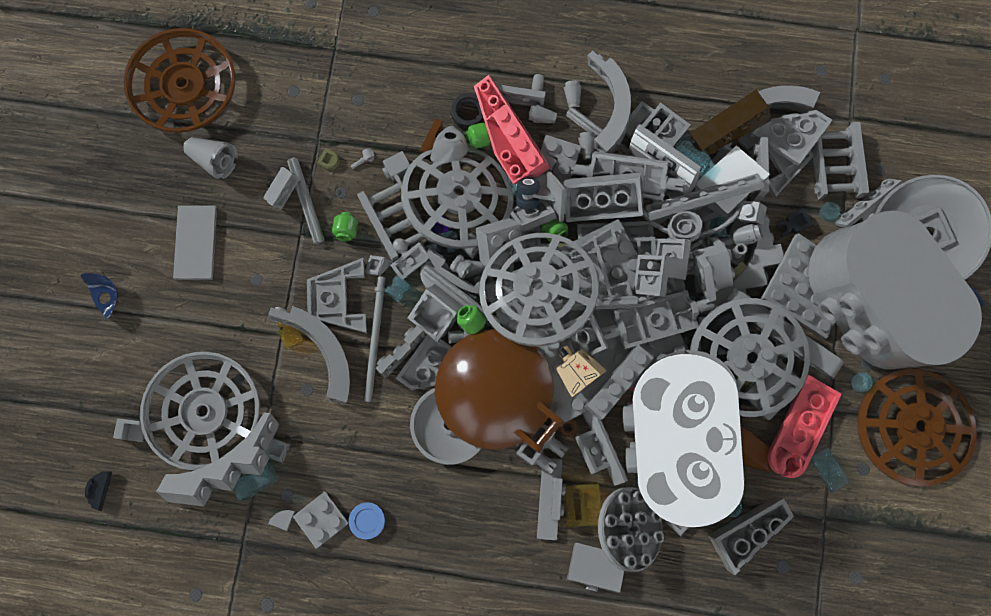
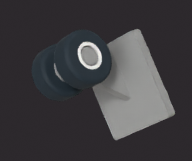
[516,171,567,222]

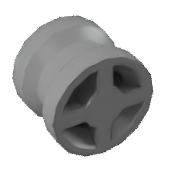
[449,255,473,279]

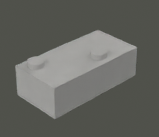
[563,173,644,222]

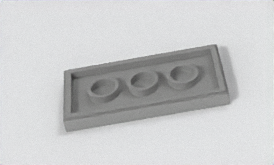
[173,206,217,280]

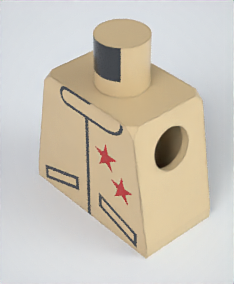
[557,346,606,397]

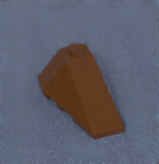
[740,425,772,472]

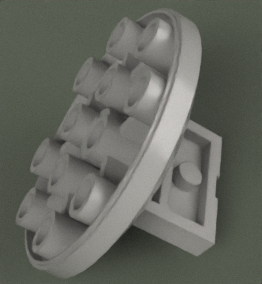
[598,487,664,572]

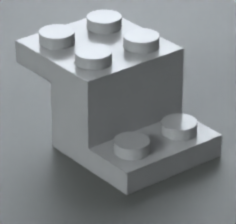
[626,101,690,147]
[692,236,735,302]
[633,239,691,297]

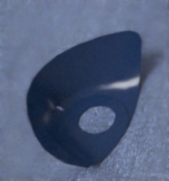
[81,273,119,321]

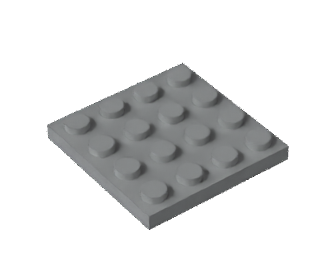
[761,234,834,339]

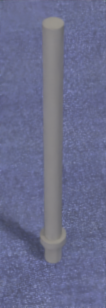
[364,276,386,402]

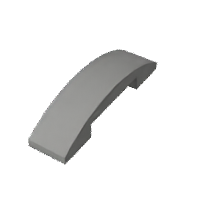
[427,248,487,295]

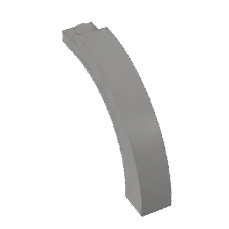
[587,51,631,154]
[727,86,820,147]
[267,306,350,405]

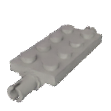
[571,151,686,200]
[600,290,715,349]

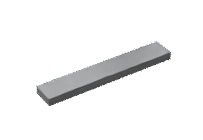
[645,174,764,221]

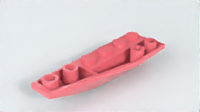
[474,75,551,185]

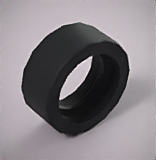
[451,93,484,131]

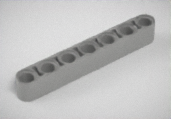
[723,288,844,379]

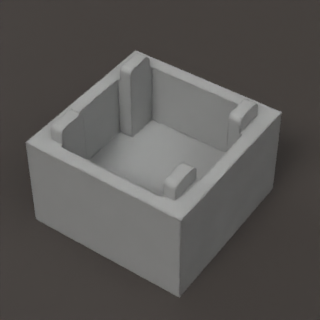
[408,284,463,342]

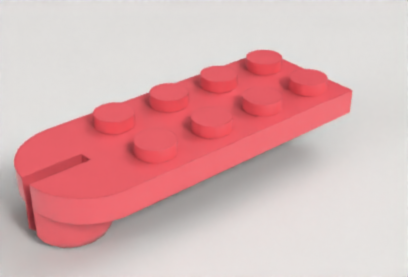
[768,375,841,478]

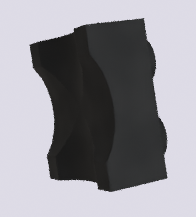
[697,314,740,355]

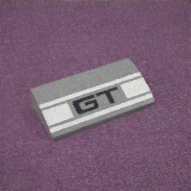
[628,124,701,194]

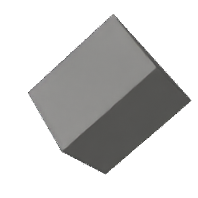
[562,313,608,356]

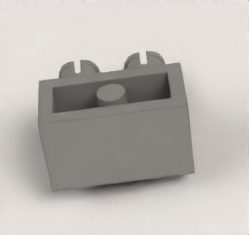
[516,424,569,474]

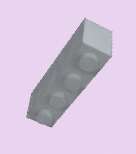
[584,345,653,420]

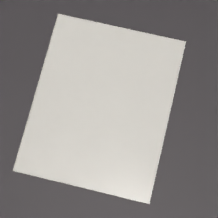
[697,145,770,214]

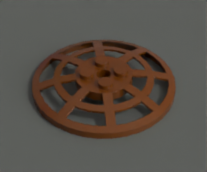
[124,28,236,133]
[857,369,977,486]

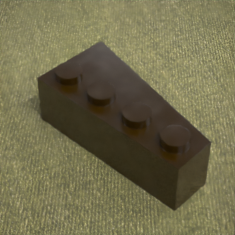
[690,89,771,157]

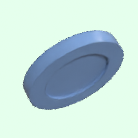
[349,503,385,539]

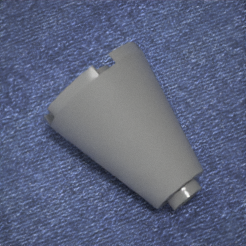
[183,137,238,179]

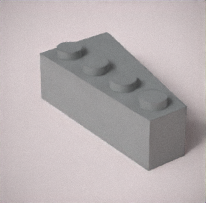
[708,496,794,575]

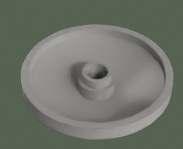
[410,388,482,465]

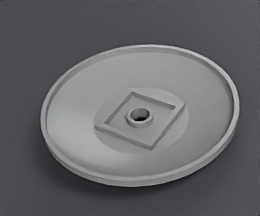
[875,175,991,280]

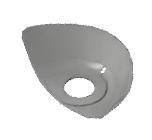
[430,126,468,162]

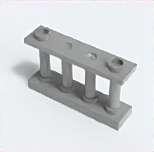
[812,122,869,200]
[357,174,432,263]

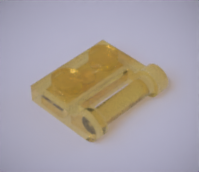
[565,484,601,527]

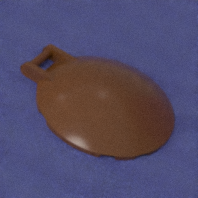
[435,329,565,454]

